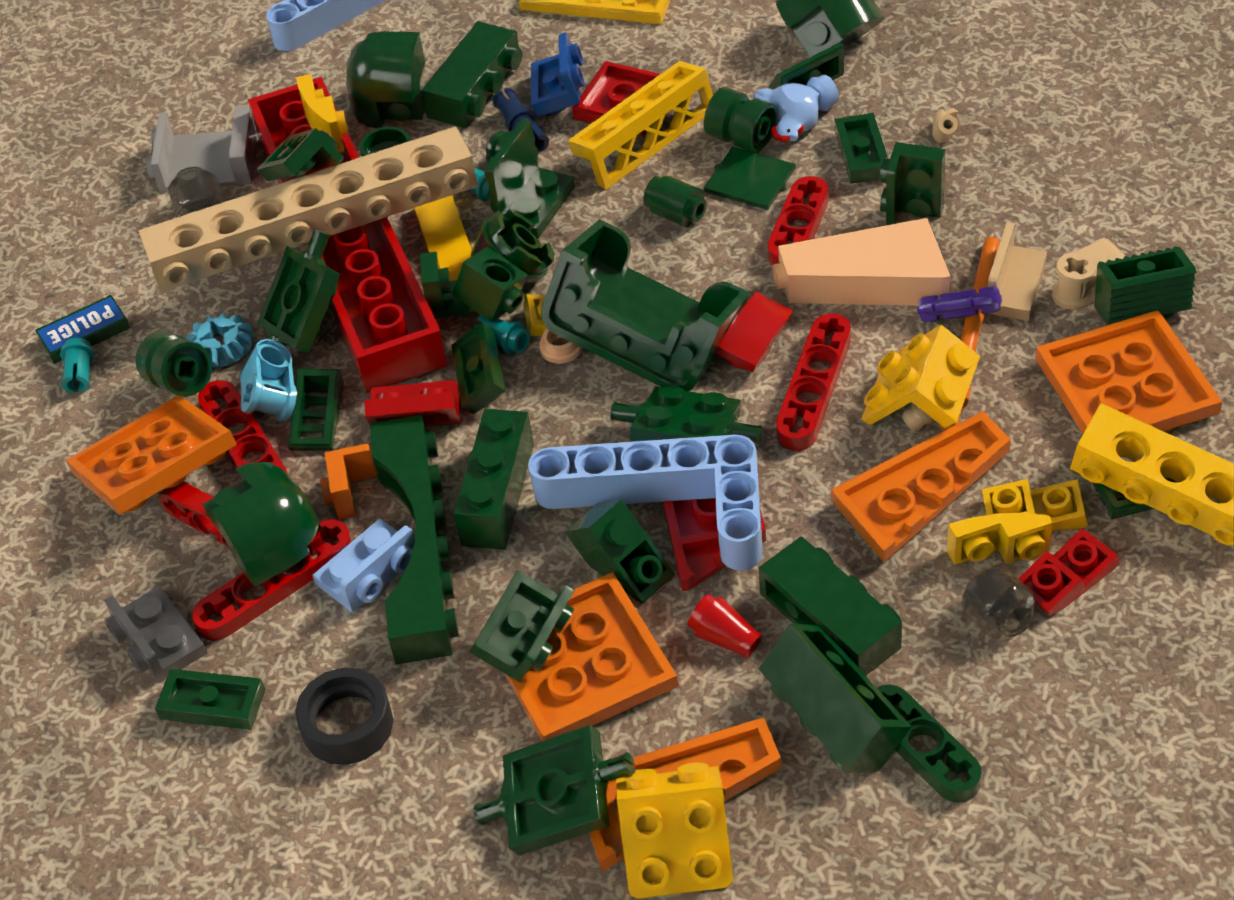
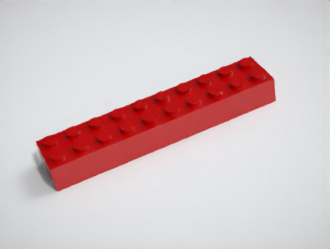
[248,76,448,393]

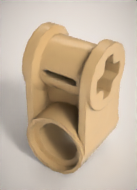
[1052,238,1126,309]

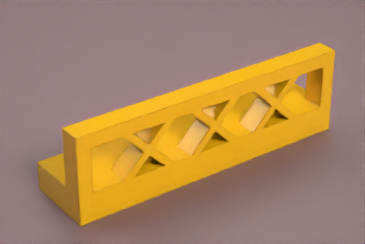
[568,61,713,190]

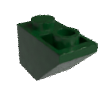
[565,499,675,603]

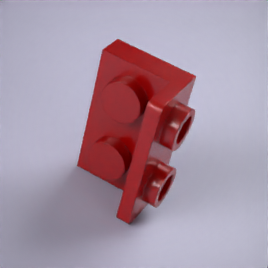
[364,380,461,427]

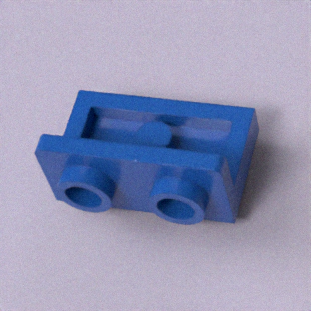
[531,32,585,117]

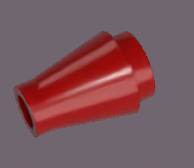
[687,594,763,659]

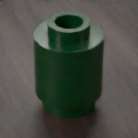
[643,175,707,227]

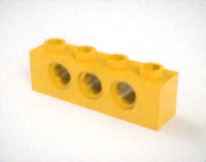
[1070,403,1234,546]

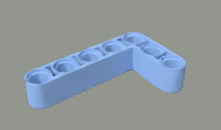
[266,0,386,51]
[528,435,763,571]

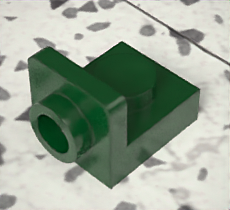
[420,251,472,319]

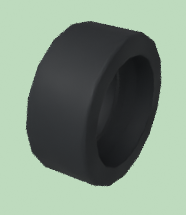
[295,668,394,765]

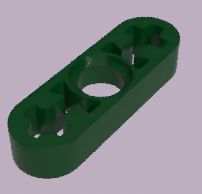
[877,685,982,803]

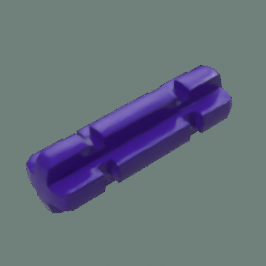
[917,286,1002,323]

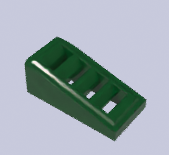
[288,369,344,451]

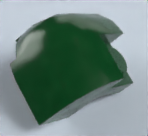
[776,0,886,57]
[346,31,425,128]
[202,462,322,587]

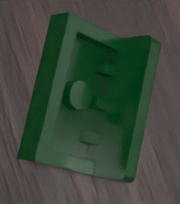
[469,570,575,682]

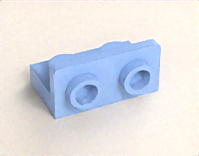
[312,518,415,613]

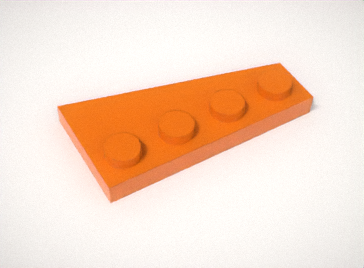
[831,411,1011,562]
[589,717,782,872]

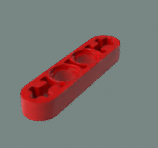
[776,313,851,451]
[198,380,288,474]
[192,519,352,641]

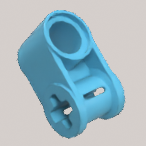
[239,339,297,422]

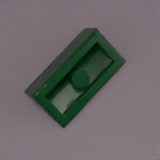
[768,42,844,90]

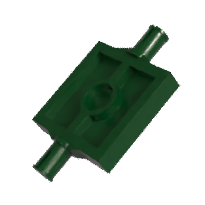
[257,228,340,353]
[610,385,762,445]
[474,725,636,855]

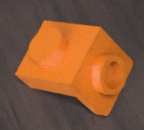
[320,444,377,519]

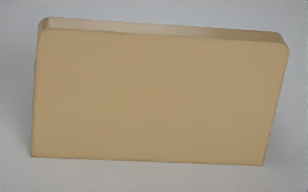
[988,222,1047,321]

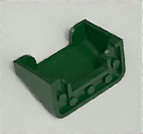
[541,219,750,391]

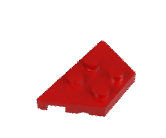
[662,498,766,591]

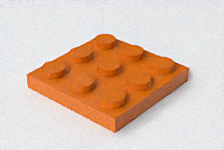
[1035,310,1222,434]
[66,395,237,515]
[505,572,678,741]

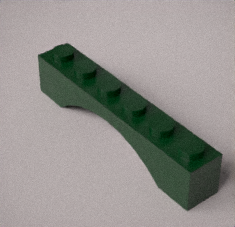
[369,414,459,665]

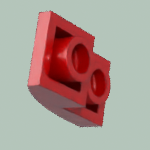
[715,292,794,373]
[1013,528,1120,616]

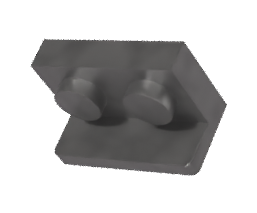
[104,586,208,683]

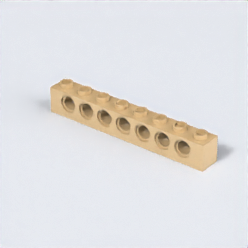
[138,126,478,292]

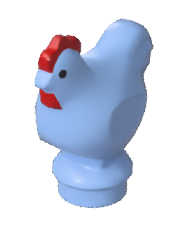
[753,75,839,143]

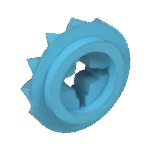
[185,312,254,368]

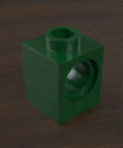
[452,246,528,322]

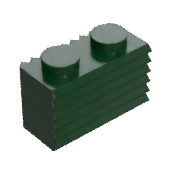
[1094,246,1197,325]

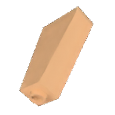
[772,218,950,306]

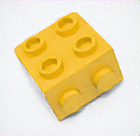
[861,325,980,428]
[616,762,733,898]

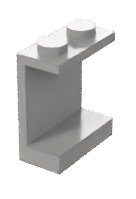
[147,105,258,192]

